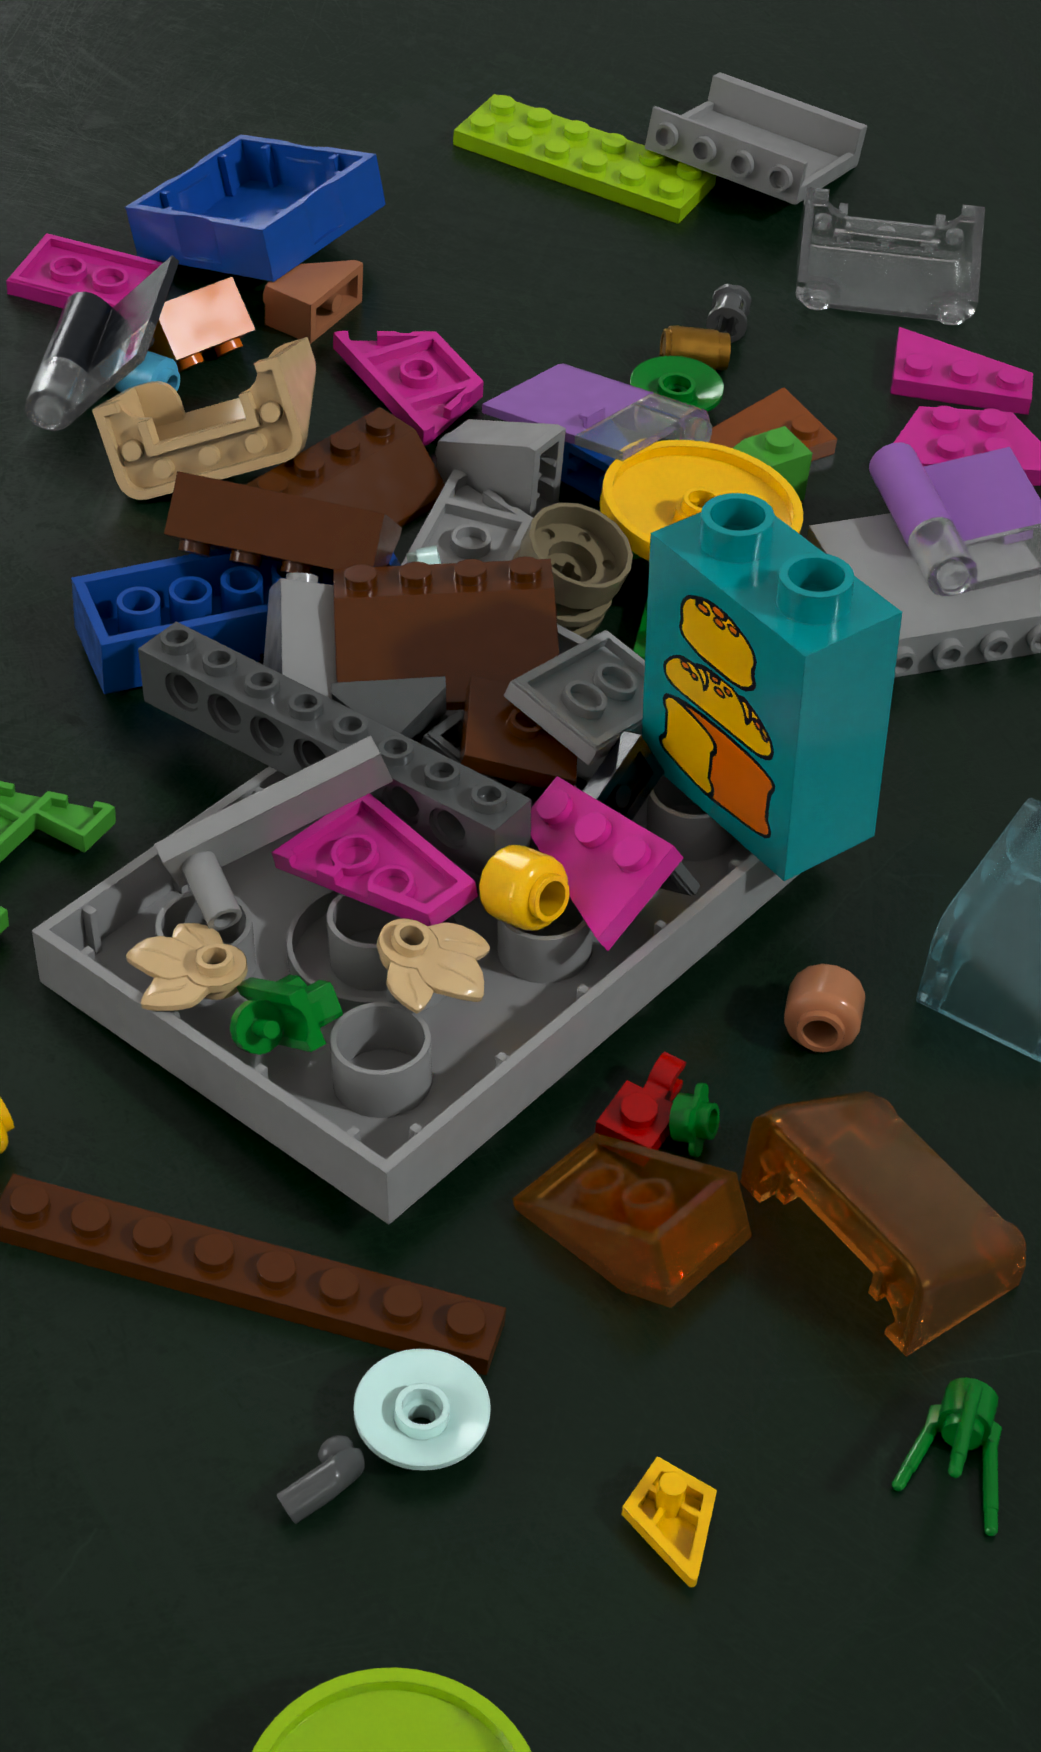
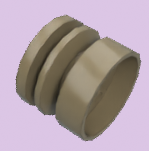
[512,503,633,638]

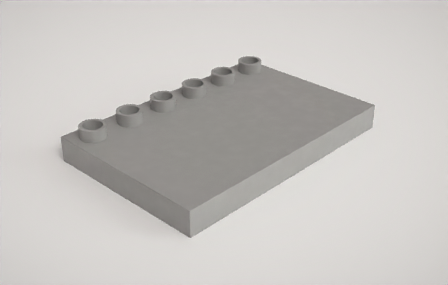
[32,624,799,1225]

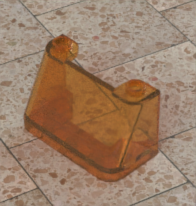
[740,1091,1026,1357]

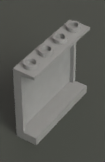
[645,72,867,205]
[807,513,1041,678]

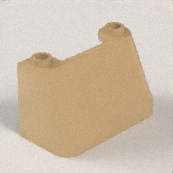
[92,337,316,500]

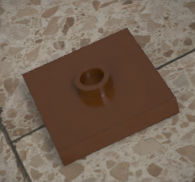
[460,675,577,789]

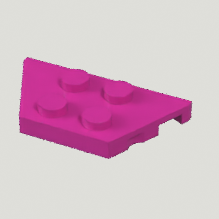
[333,331,484,446]
[894,406,1041,486]

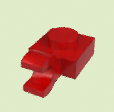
[595,1051,686,1163]

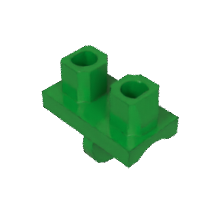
[230,974,343,1055]

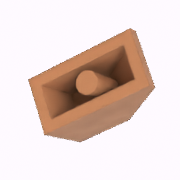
[263,260,363,344]

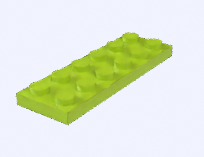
[453,94,717,224]

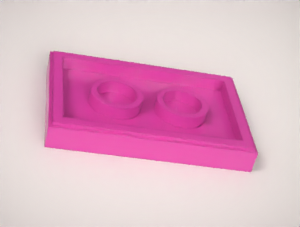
[6,233,162,308]

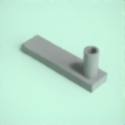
[154,736,393,931]

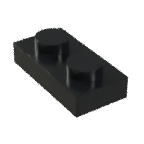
[583,731,664,820]

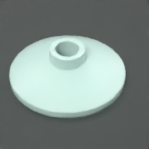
[353,1349,491,1471]

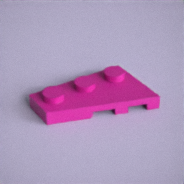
[890,327,1033,415]
[531,776,684,951]
[271,793,478,926]

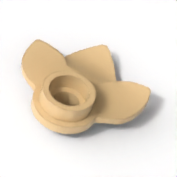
[377,918,490,1014]
[126,923,248,1011]

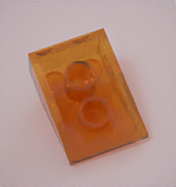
[512,1133,752,1308]

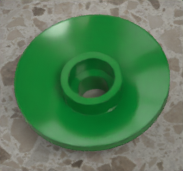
[630,356,724,417]

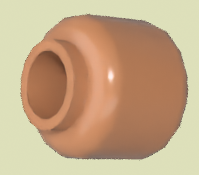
[784,964,865,1052]

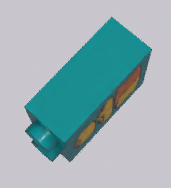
[642,493,902,881]

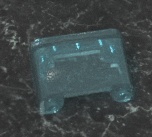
[916,797,1041,1063]

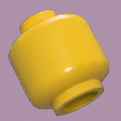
[479,845,570,931]

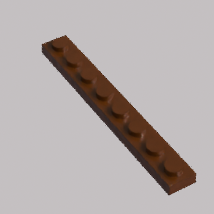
[0,1174,506,1376]

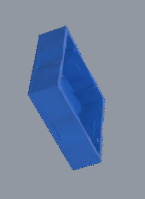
[125,134,386,282]

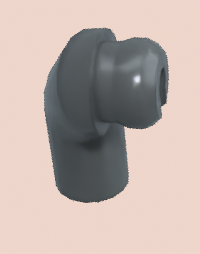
[276,1435,365,1525]

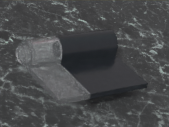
[25,255,179,431]

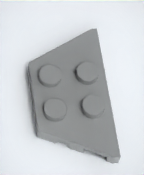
[401,469,533,566]

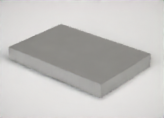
[504,630,645,765]

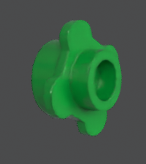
[669,1082,720,1157]

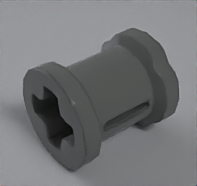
[706,284,752,343]

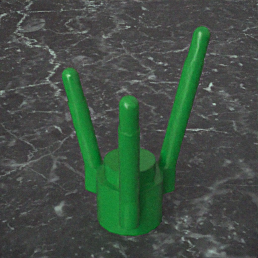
[892,1377,1002,1536]

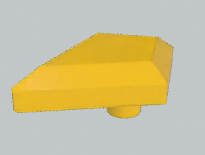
[621,1456,717,1587]

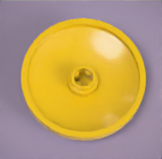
[600,440,803,561]

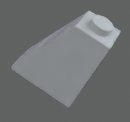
[435,419,566,518]
[263,573,337,699]

